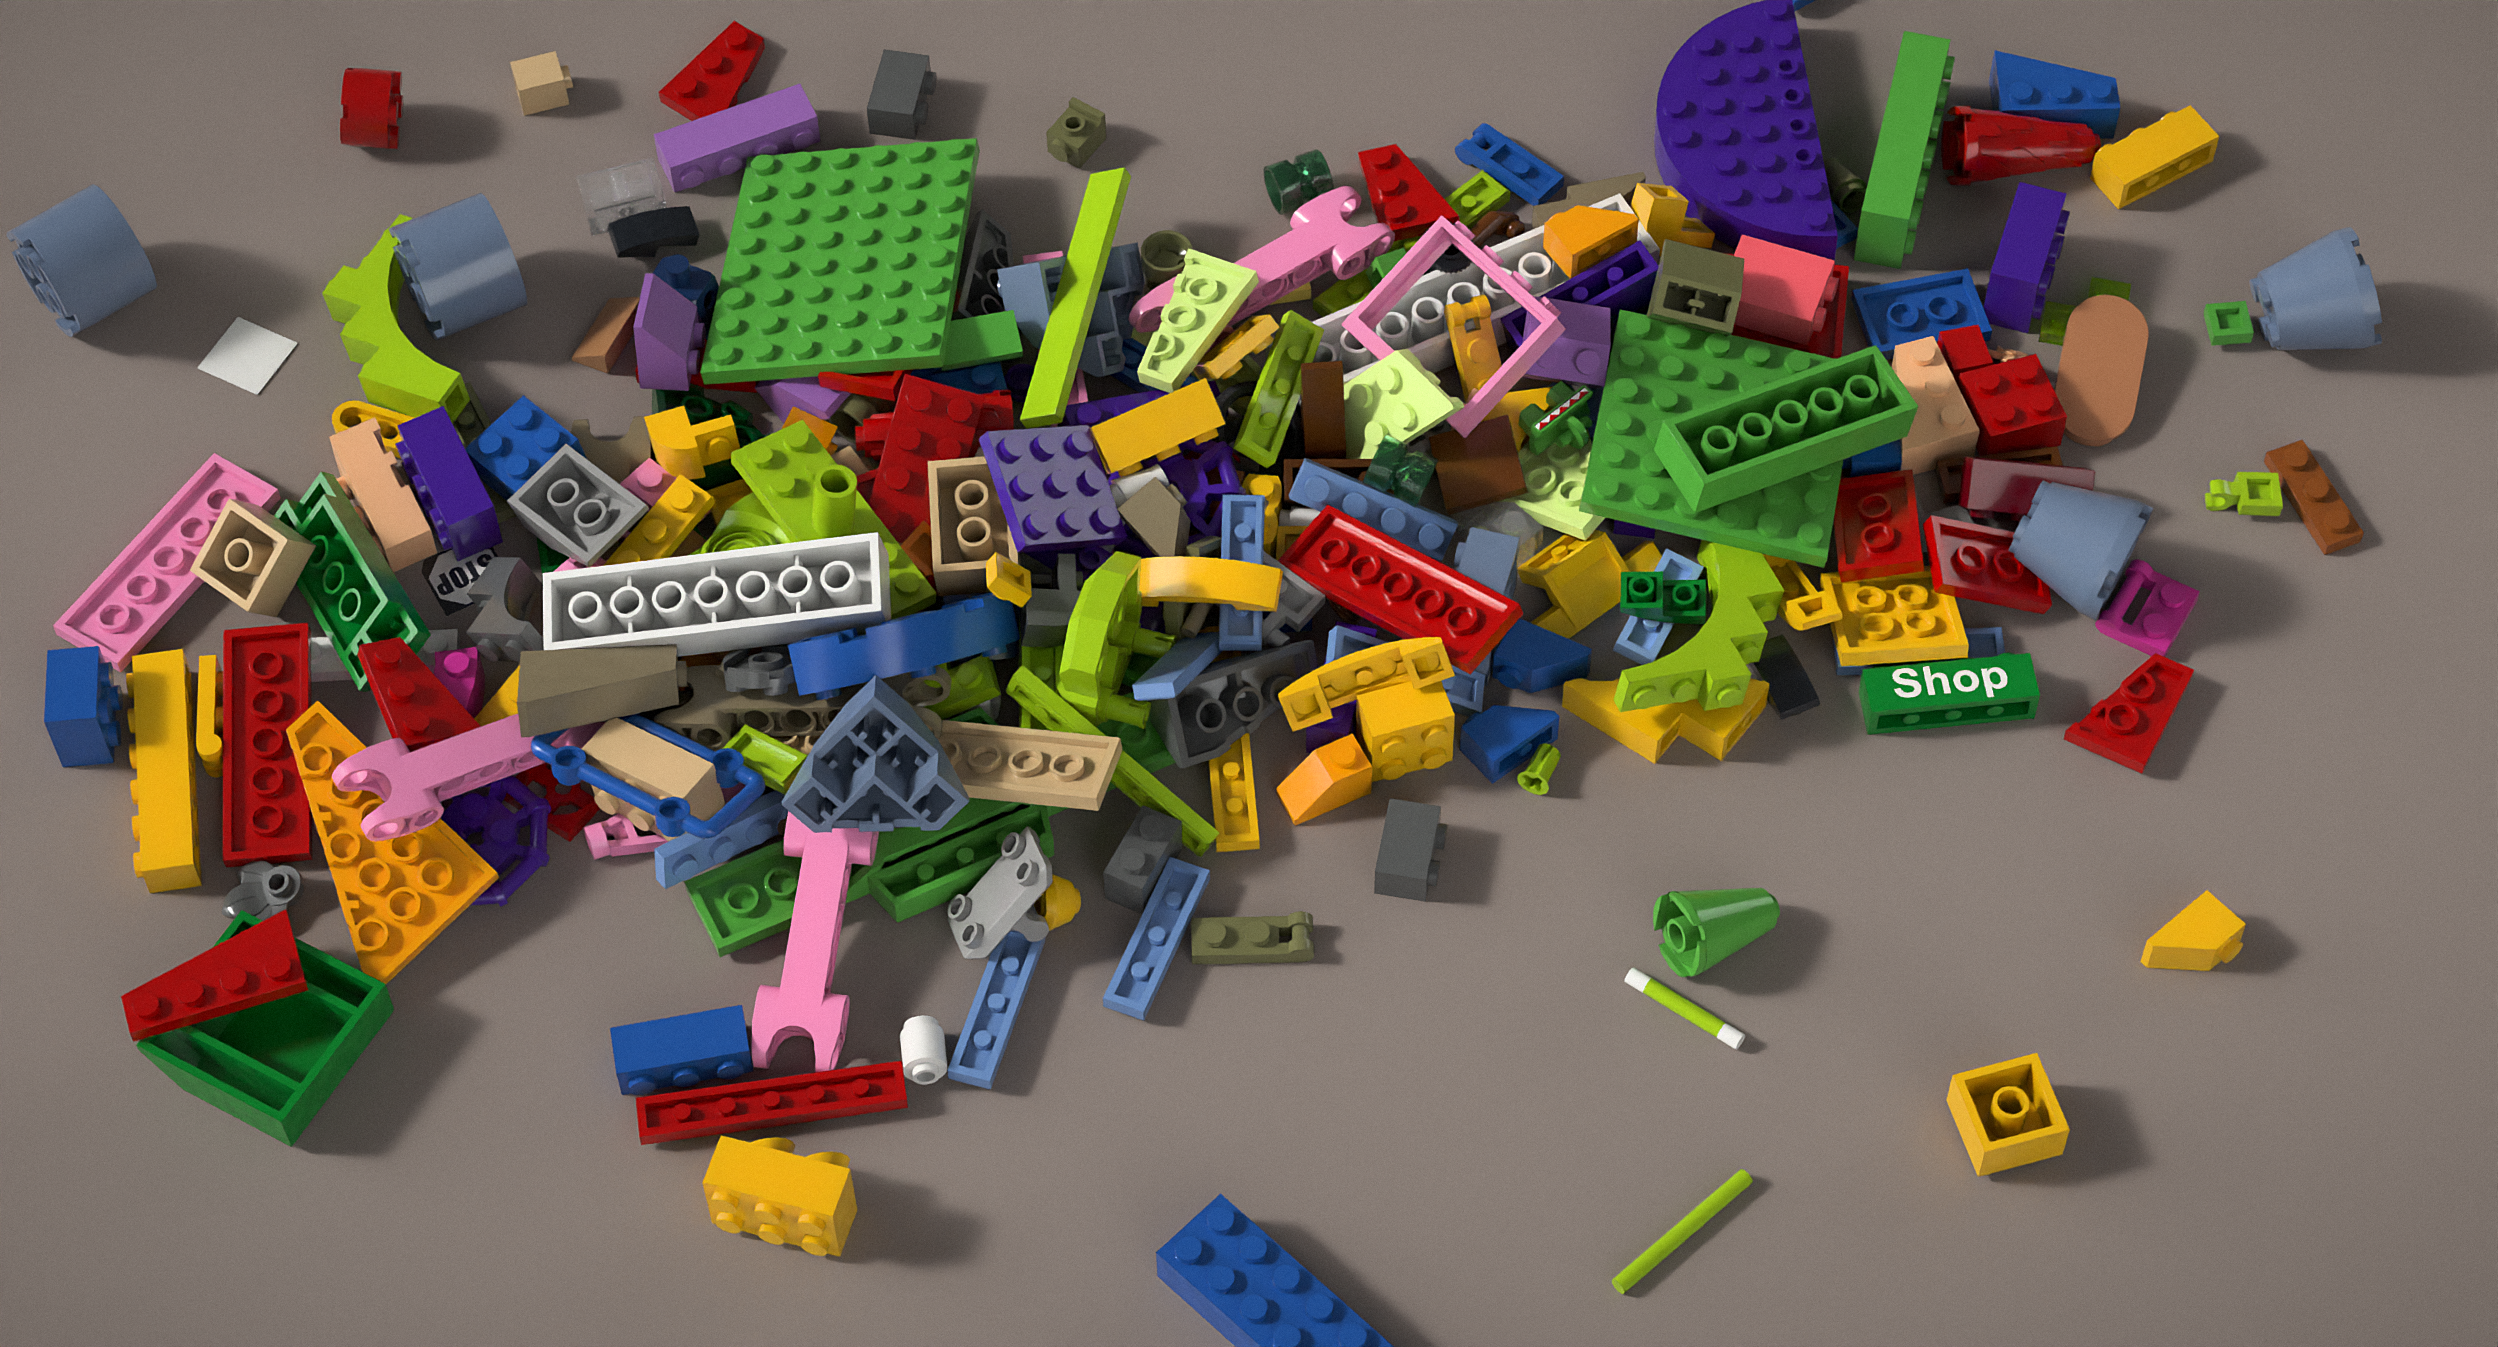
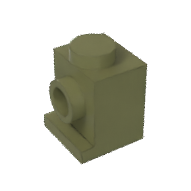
[1046,97,1106,169]

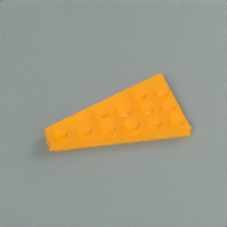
[286,701,499,984]

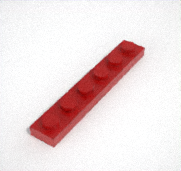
[636,1061,908,1145]

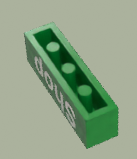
[1858,652,2040,735]

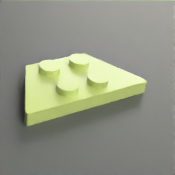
[1344,349,1464,459]

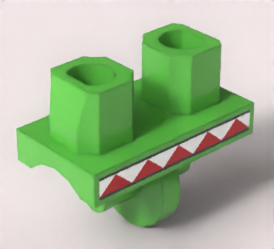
[1518,381,1593,456]

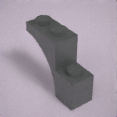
[466,557,544,663]

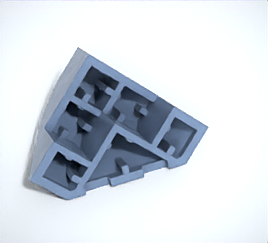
[997,242,1145,377]
[781,675,969,833]

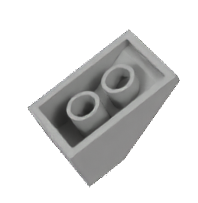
[507,444,649,567]

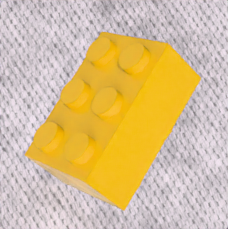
[702,1135,857,1257]

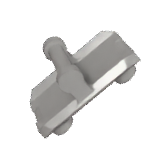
[947,826,1053,960]

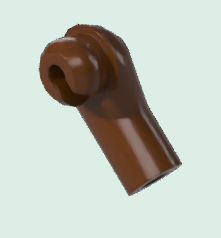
[1469,211,1525,248]

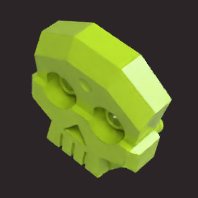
[1057,551,1177,729]

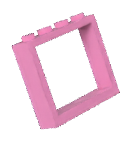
[1341,215,1566,438]

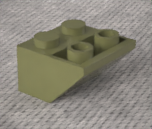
[1647,239,1744,337]

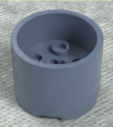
[6,184,157,337]
[389,193,527,341]

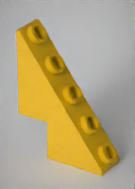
[1562,678,1770,764]

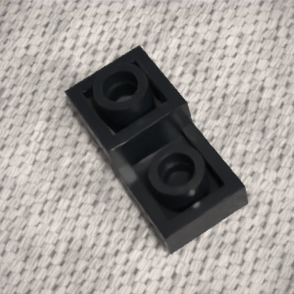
[607,206,700,258]
[1749,634,1820,720]

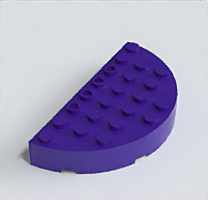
[1654,0,1838,261]

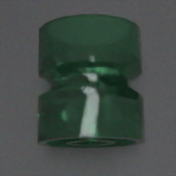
[1263,149,1334,215]
[1363,434,1439,508]

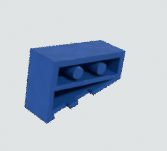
[1989,50,2121,139]

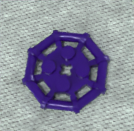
[1108,438,1246,557]
[440,775,551,907]

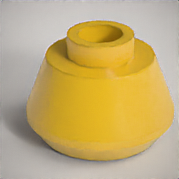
[1034,874,1081,931]

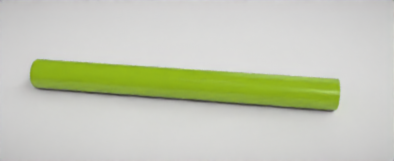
[1611,1169,1753,1294]

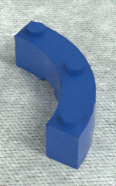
[788,592,1020,700]

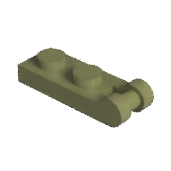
[1191,911,1314,964]

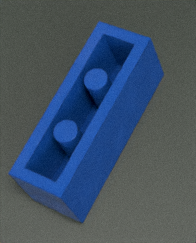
[610,1005,754,1095]

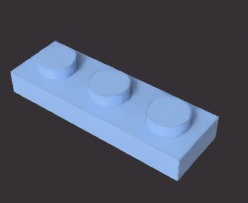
[1613,548,1704,665]

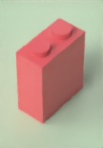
[1734,235,1839,346]

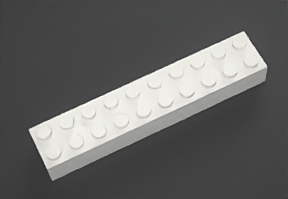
[1265,193,1660,417]

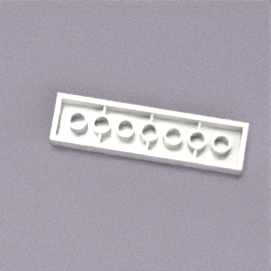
[543,532,891,657]

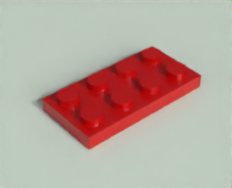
[868,374,985,543]

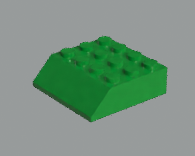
[136,910,394,1147]

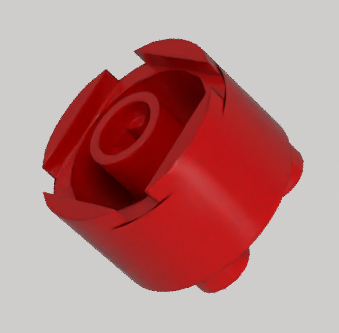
[340,68,404,149]

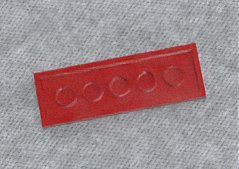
[1277,505,1523,675]
[223,623,313,868]

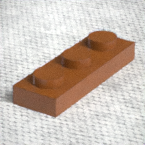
[2264,439,2364,555]

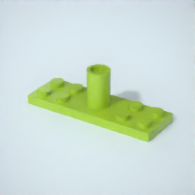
[731,420,937,635]

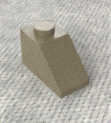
[1117,477,1191,557]

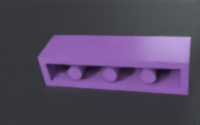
[654,84,820,192]

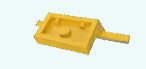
[1518,529,1662,639]

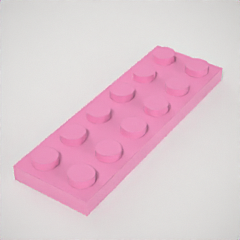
[53,453,281,672]

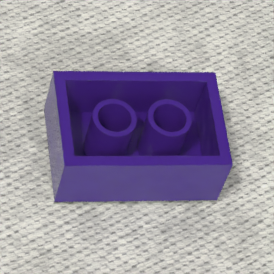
[1984,182,2070,334]
[395,406,503,562]

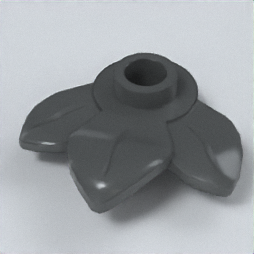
[222,860,304,921]

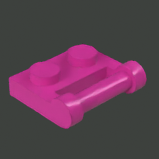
[2095,559,2200,657]

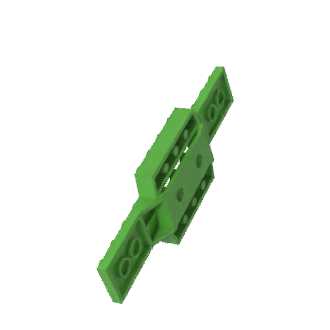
[684,692,1176,957]

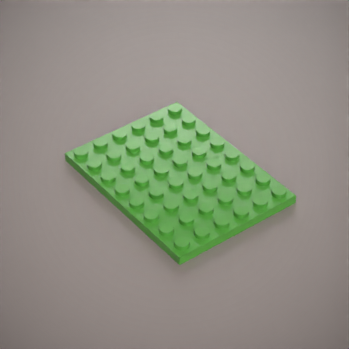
[700,138,980,385]

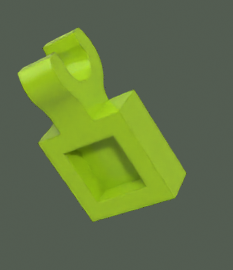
[2205,472,2283,516]

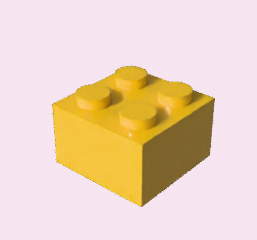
[1356,681,1455,782]
[1946,1053,2070,1177]

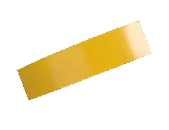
[1763,554,1843,631]
[1139,556,1283,612]
[1278,637,1455,732]

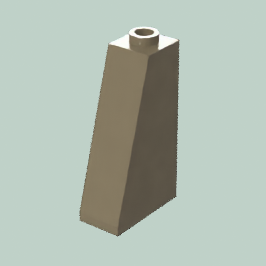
[517,644,687,737]

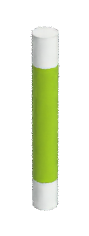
[1624,967,1745,1050]

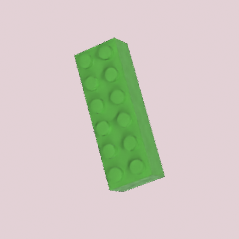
[1854,31,1955,269]
[1654,345,1918,513]

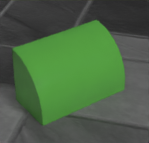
[941,310,1023,371]

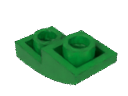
[1620,571,1706,624]

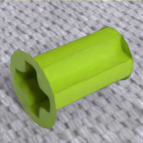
[1517,743,1561,795]

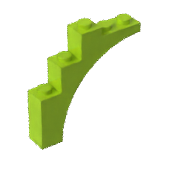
[322,214,470,424]
[1614,540,1784,712]

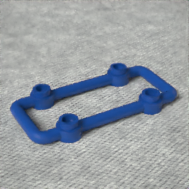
[531,713,765,838]

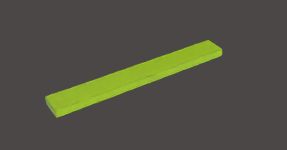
[1020,167,1131,429]

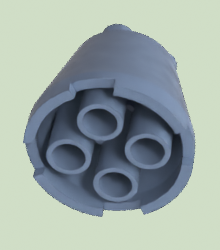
[2249,227,2382,350]
[2008,480,2154,621]

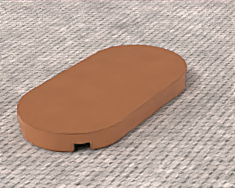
[2054,295,2149,446]

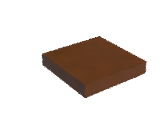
[1429,414,1528,515]

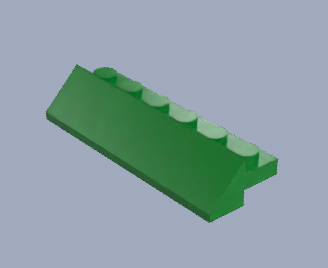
[274,471,431,692]

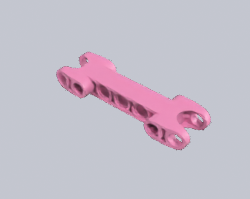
[1129,186,1395,354]
[332,714,606,842]
[752,811,879,1072]

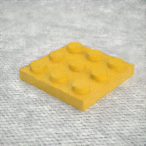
[1820,566,1969,666]

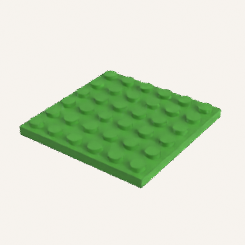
[1579,309,1843,568]

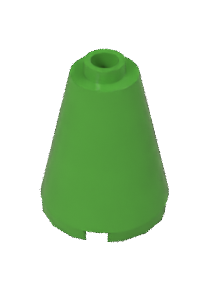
[1653,888,1780,977]

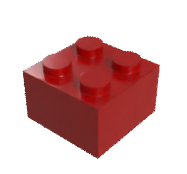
[1958,354,2067,456]

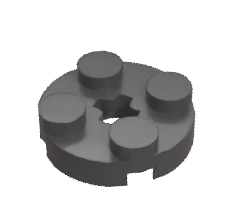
[723,644,796,696]

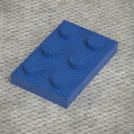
[1851,268,1992,360]

